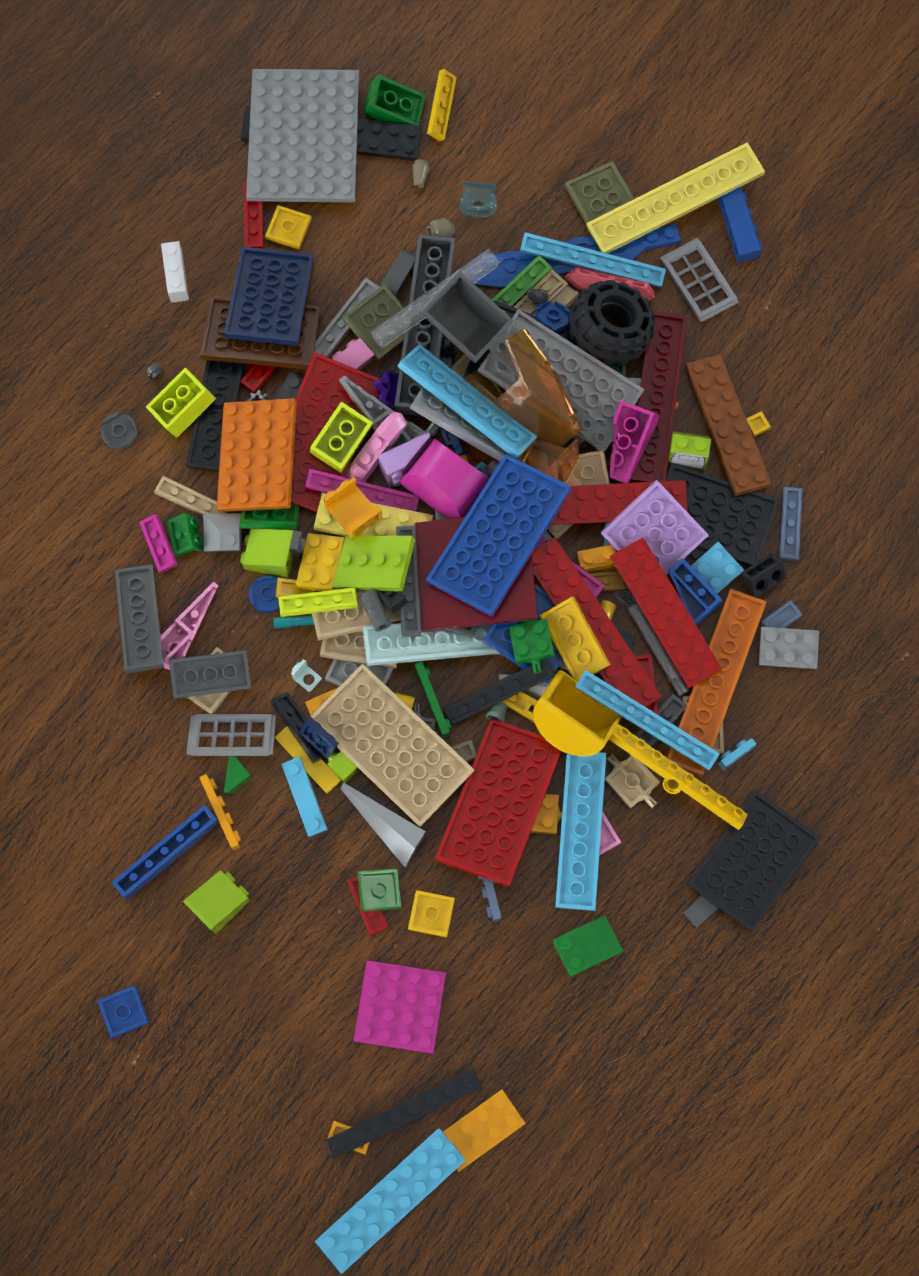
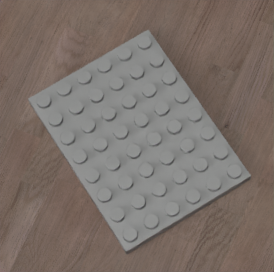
[246,69,359,202]

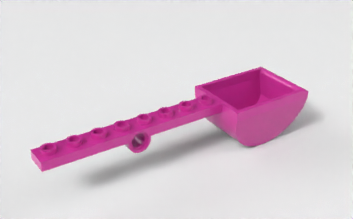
[400,439,605,598]

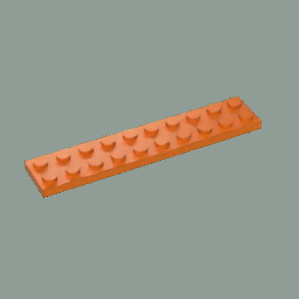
[667,589,767,777]

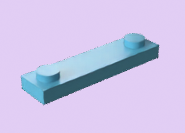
[282,757,328,837]

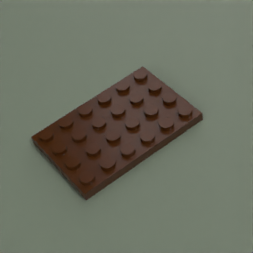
[200,296,321,369]

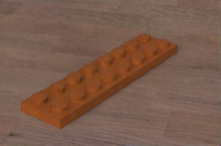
[685,354,772,496]

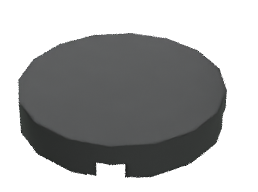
[101,413,138,449]

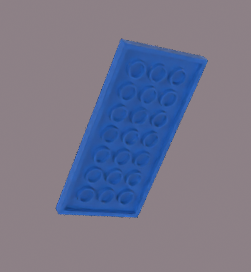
[426,454,572,617]

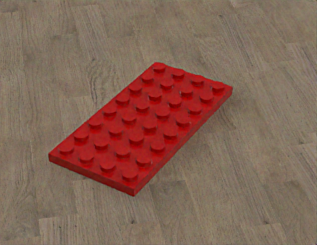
[291,352,381,513]
[435,718,562,887]

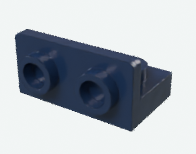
[299,717,339,759]

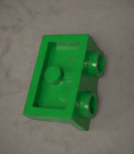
[167,513,203,557]

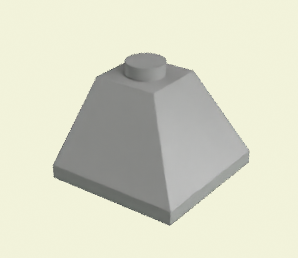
[203,513,242,552]

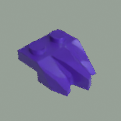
[374,370,399,412]

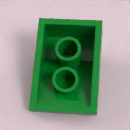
[363,74,426,126]
[552,916,624,978]

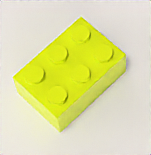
[146,368,216,438]
[309,402,373,473]

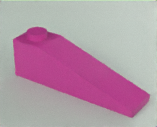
[610,400,660,483]

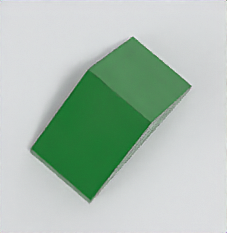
[224,756,252,796]

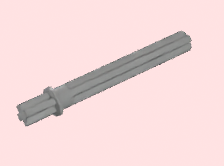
[628,604,689,696]

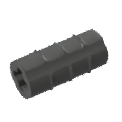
[360,590,391,632]

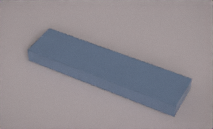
[779,487,803,562]

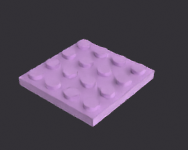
[600,480,709,575]

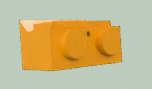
[576,545,617,573]

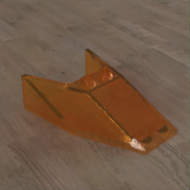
[464,329,581,451]

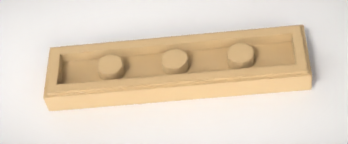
[154,476,228,517]

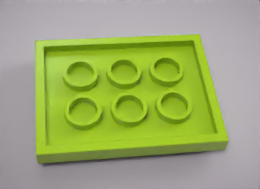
[332,536,415,591]

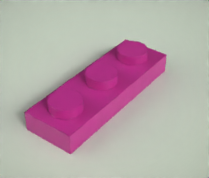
[139,514,178,573]

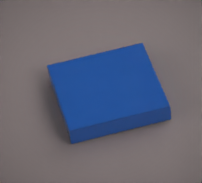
[97,985,150,1039]

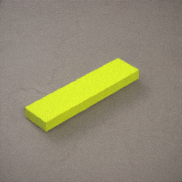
[278,587,358,617]

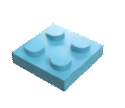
[691,542,744,593]

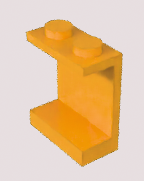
[324,477,382,539]

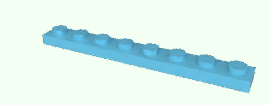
[520,232,666,288]
[575,670,720,771]

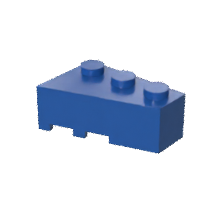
[669,558,722,626]

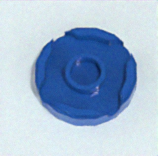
[535,301,570,333]
[249,576,280,613]

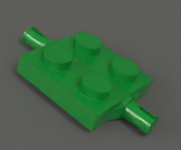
[509,618,555,674]

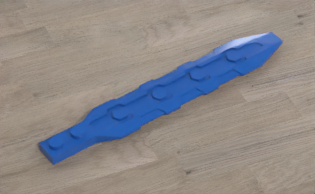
[465,224,681,288]

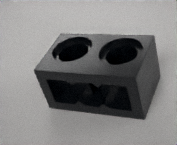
[741,553,787,598]

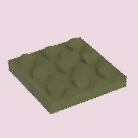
[565,161,634,223]
[342,284,408,361]

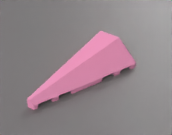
[161,582,218,670]

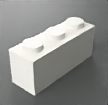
[161,241,189,303]

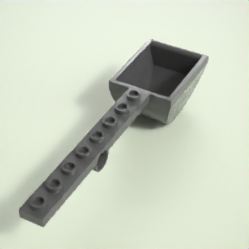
[419,270,613,452]

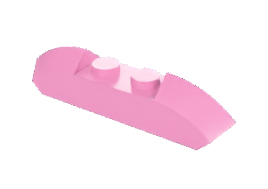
[345,412,407,482]

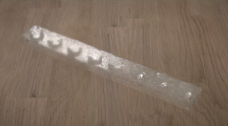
[370,249,500,349]

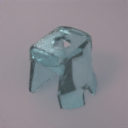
[460,181,497,219]

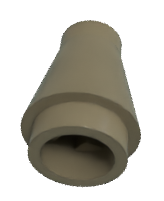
[412,160,430,188]

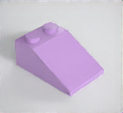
[378,432,431,487]

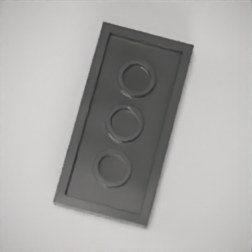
[169,650,251,699]

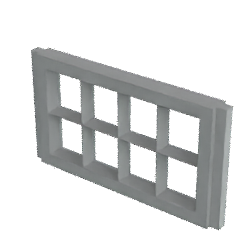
[660,238,739,323]
[186,714,276,756]

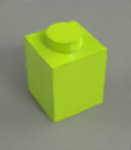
[327,751,359,783]

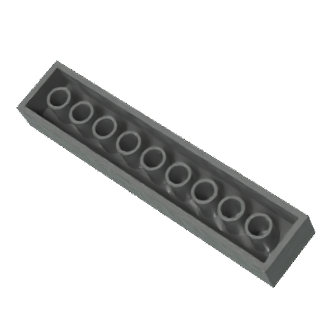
[395,234,455,417]

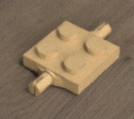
[605,754,660,809]

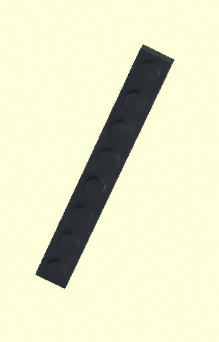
[325,1069,482,1159]

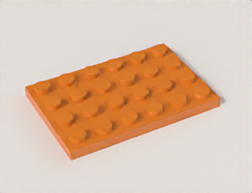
[217,398,297,512]

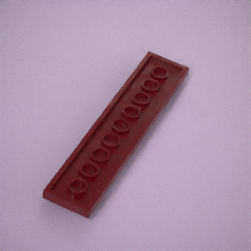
[629,311,687,483]

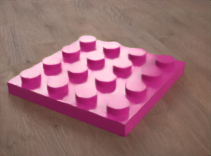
[354,960,446,1054]

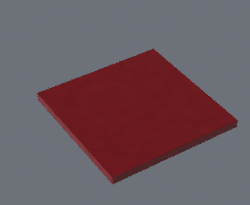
[415,517,537,632]

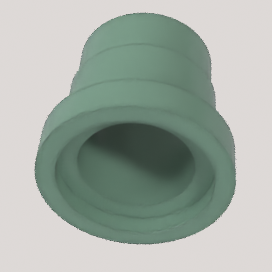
[486,702,508,722]

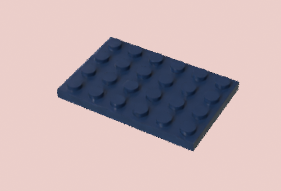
[224,247,314,346]

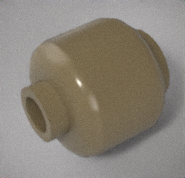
[427,218,455,238]

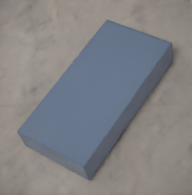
[760,600,803,628]

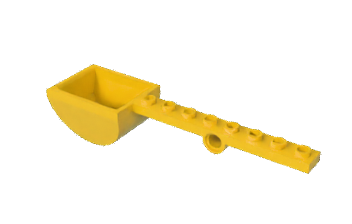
[533,670,748,830]

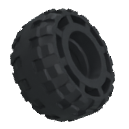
[568,280,655,366]

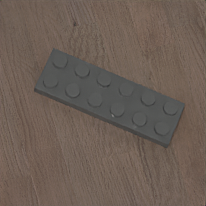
[115,564,164,674]

